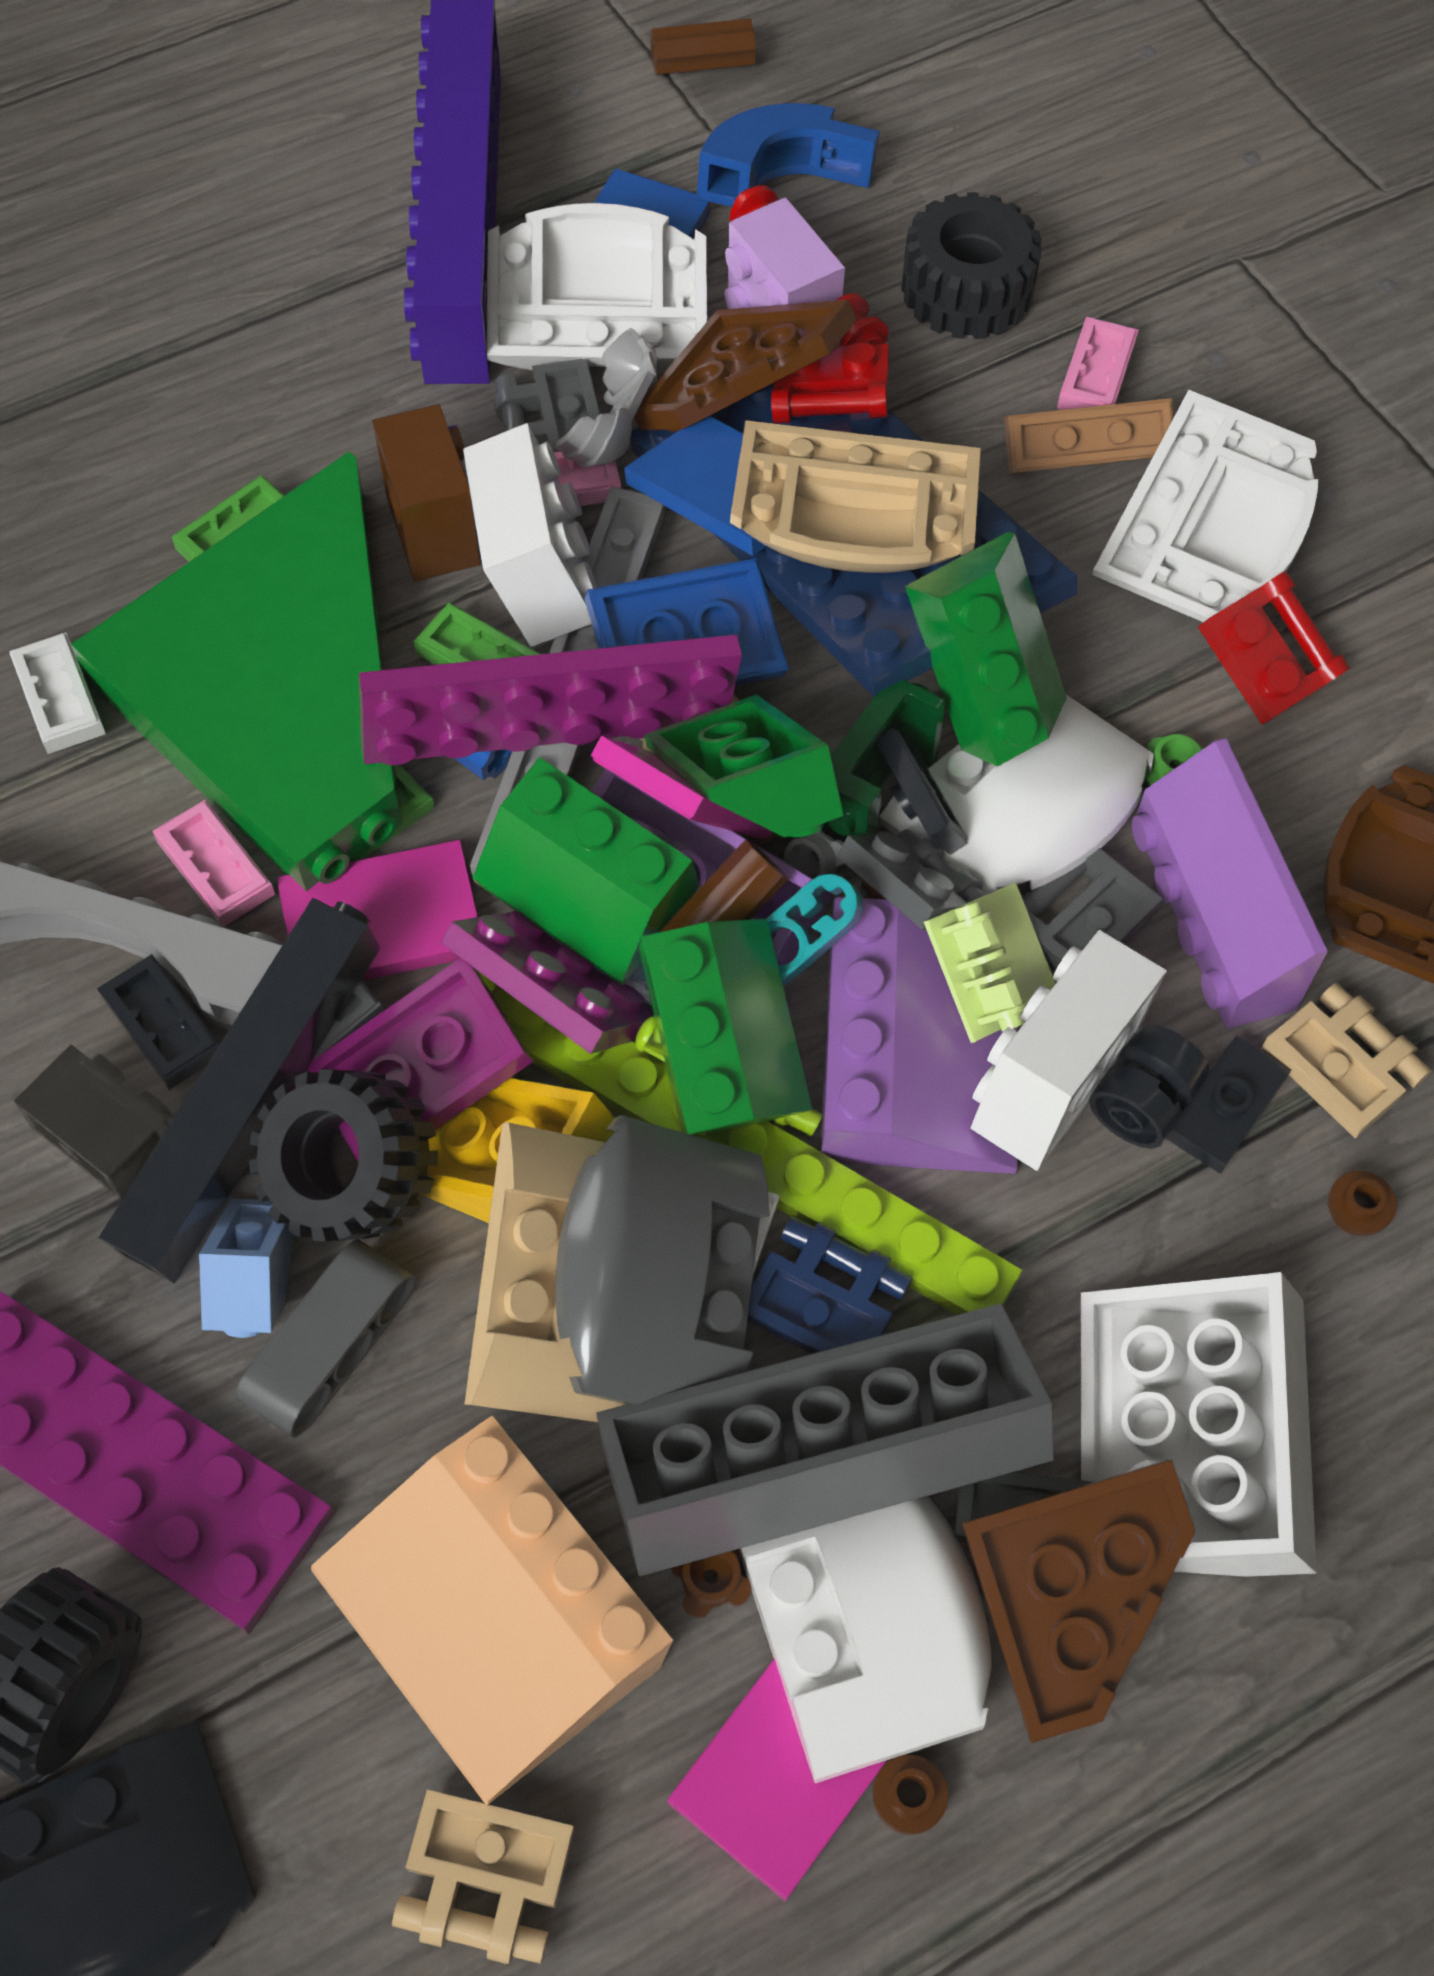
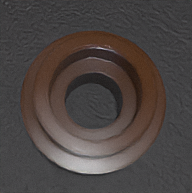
[1328,1170,1397,1236]
[872,1755,948,1835]

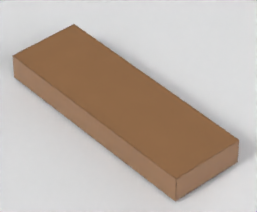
[1004,398,1173,474]

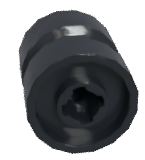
[1089,1024,1210,1149]

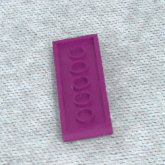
[359,635,742,765]
[0,1291,335,1635]

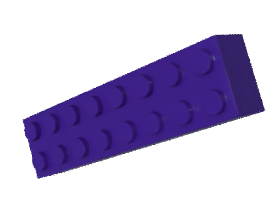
[404,0,501,384]

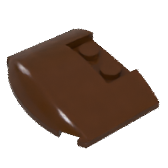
[1324,765,1434,983]

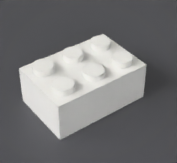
[463,423,598,647]
[970,930,1167,1171]

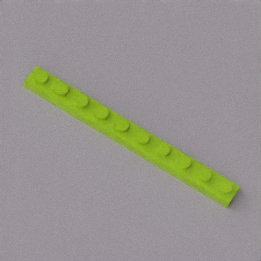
[479,972,1023,1315]

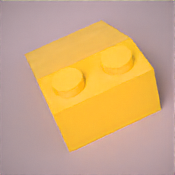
[420,1078,615,1224]

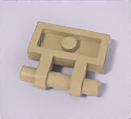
[1261,982,1432,1139]
[392,1790,575,1965]

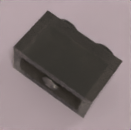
[14,1044,173,1200]

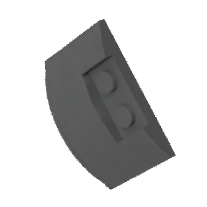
[555,1115,770,1404]

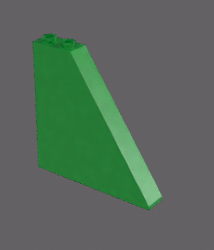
[71,451,403,892]

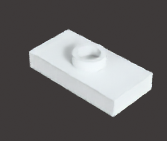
[9,632,106,754]

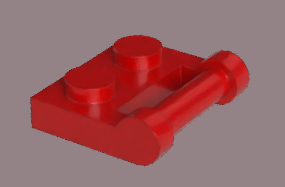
[771,342,890,424]
[1198,571,1351,725]

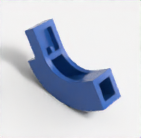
[697,103,880,207]

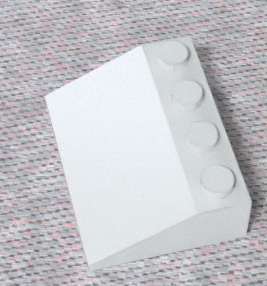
[1081,1272,1317,1577]

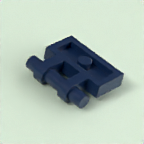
[747,1216,913,1354]

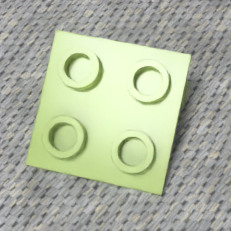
[924,882,1055,1043]

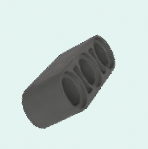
[236,1239,415,1438]

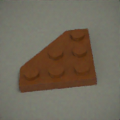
[634,300,857,432]
[962,1460,1196,1743]

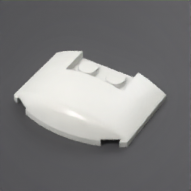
[487,203,707,373]
[1092,390,1318,622]
[880,695,1154,894]
[739,1496,991,1783]

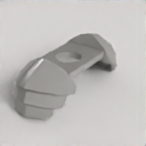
[555,328,658,468]

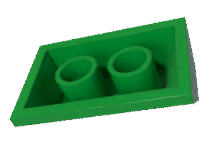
[905,531,1067,767]
[644,695,844,838]
[472,757,700,986]
[639,919,813,1137]

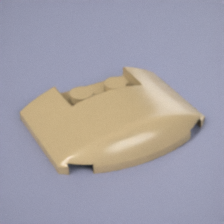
[730,421,981,573]
[464,1122,626,1423]

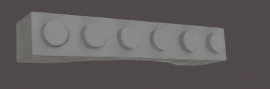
[0,862,282,1029]

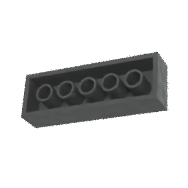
[596,1303,1054,1577]

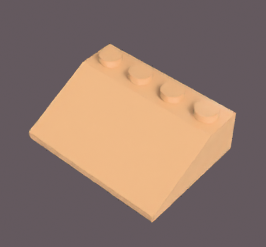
[311,1416,673,1806]

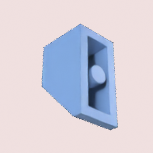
[199,1199,294,1338]

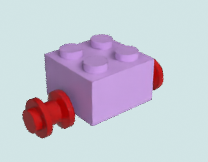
[724,185,889,347]

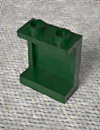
[821,679,945,865]

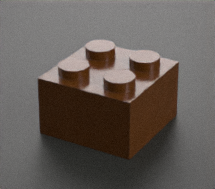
[372,404,480,582]

